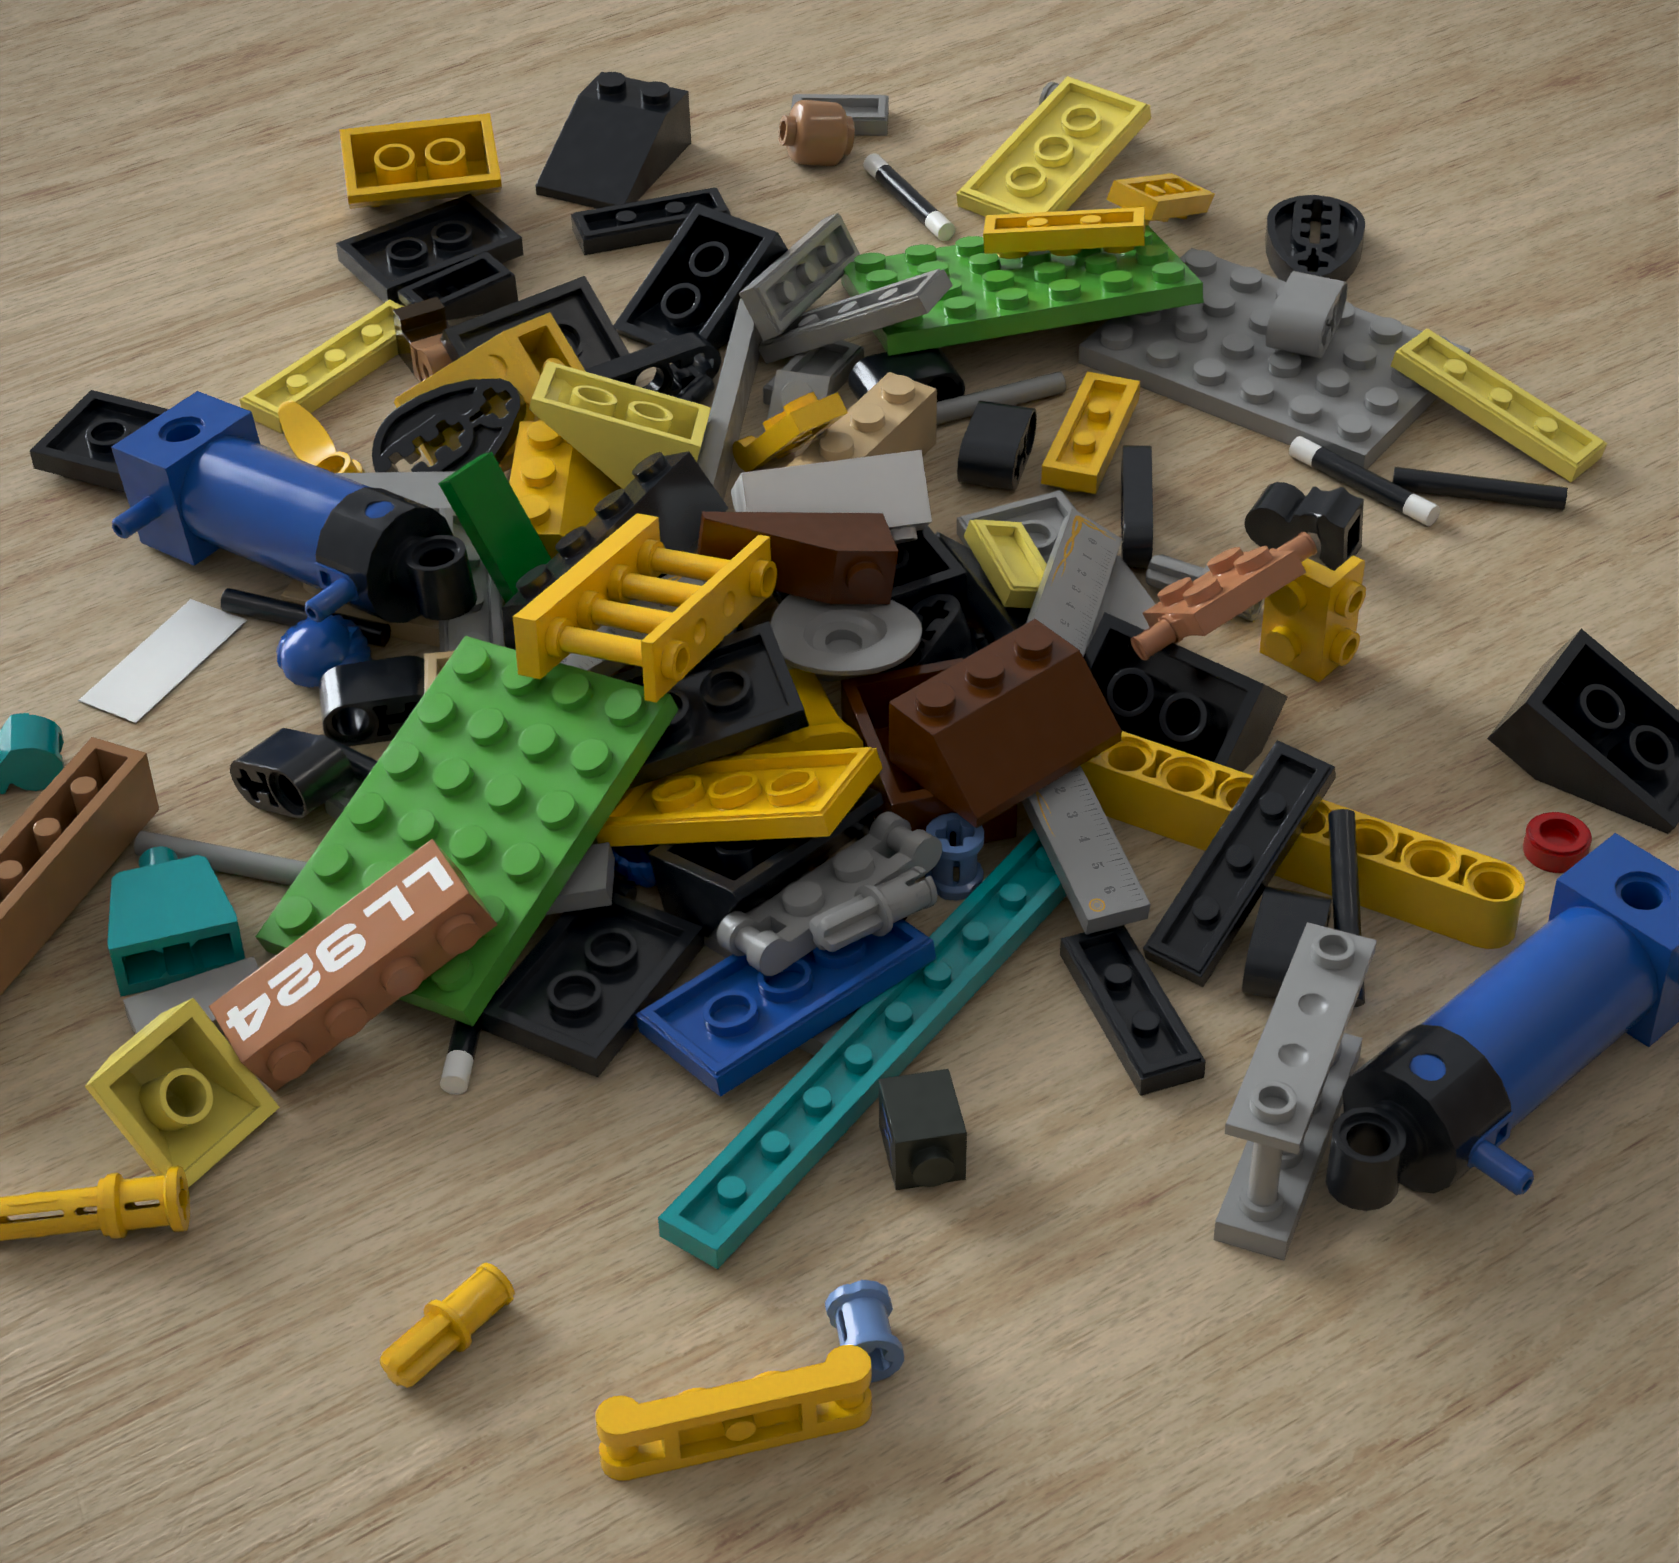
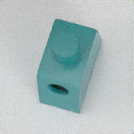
[107,846,246,997]

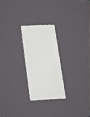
[78,599,247,723]

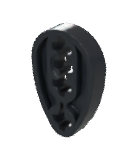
[1265,195,1365,282]
[372,378,526,472]

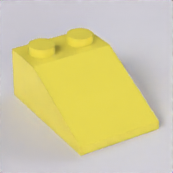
[529,361,711,489]

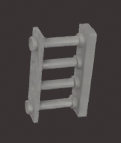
[1213,922,1377,1261]

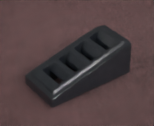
[398,252,518,320]

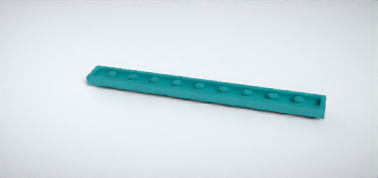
[658,829,1067,1269]

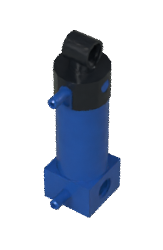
[111,391,477,623]
[1325,833,1679,1211]

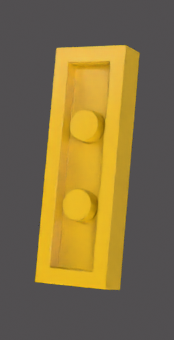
[1106,173,1215,225]
[983,207,1145,259]
[1041,371,1140,494]

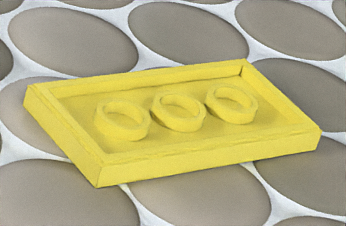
[956,76,1151,217]

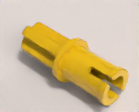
[379,1262,515,1388]

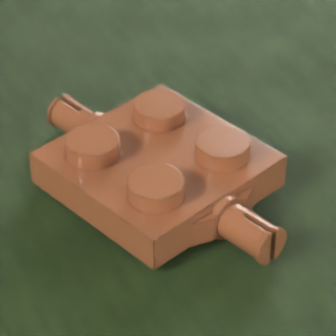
[1131,532,1317,660]

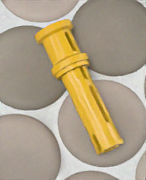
[0,1166,190,1241]

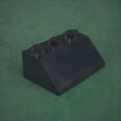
[1083,612,1288,772]
[648,787,883,938]

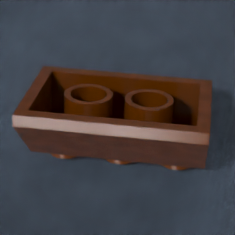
[889,619,1122,828]

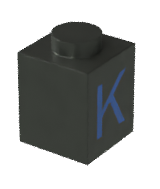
[879,1069,967,1190]

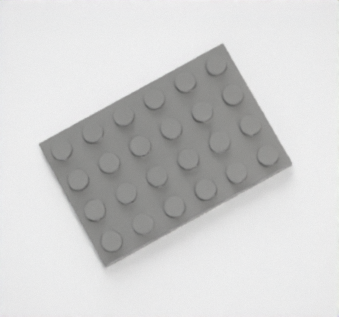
[1079,248,1471,469]

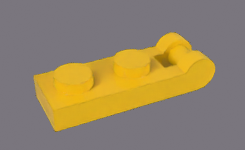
[733,392,848,472]

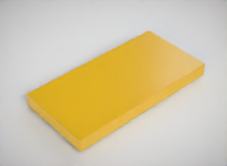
[596,747,883,846]

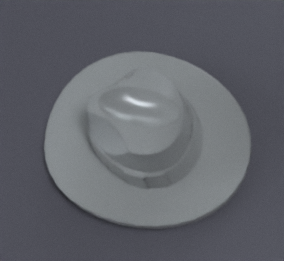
[770,594,922,682]

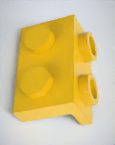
[1259,555,1366,682]

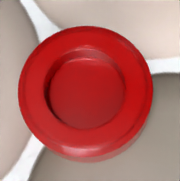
[1523,812,1592,873]

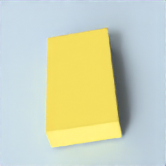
[964,519,1047,608]

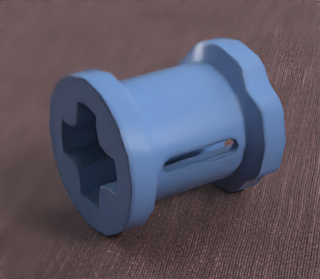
[925,813,984,901]
[825,1280,904,1383]

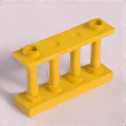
[513,513,777,703]

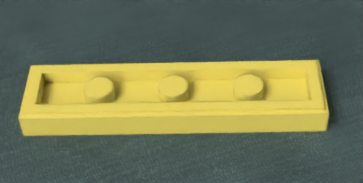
[239,300,404,434]
[1391,329,1607,482]

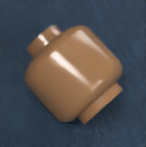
[778,100,855,166]

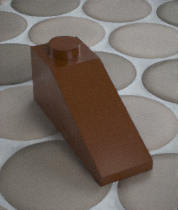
[697,512,898,604]

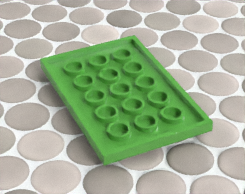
[841,225,1204,356]
[255,636,678,1026]

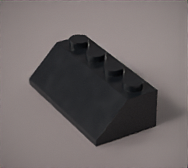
[502,451,729,650]

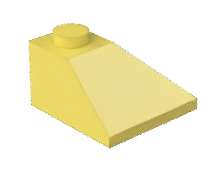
[85,998,280,1188]

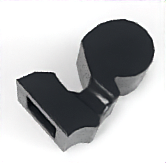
[1244,482,1364,571]

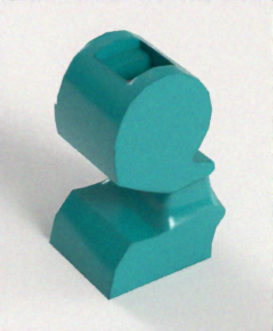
[0,713,64,794]

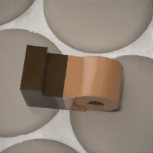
[392,297,452,383]

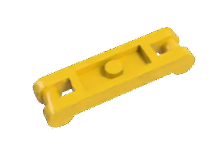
[595,1345,872,1481]

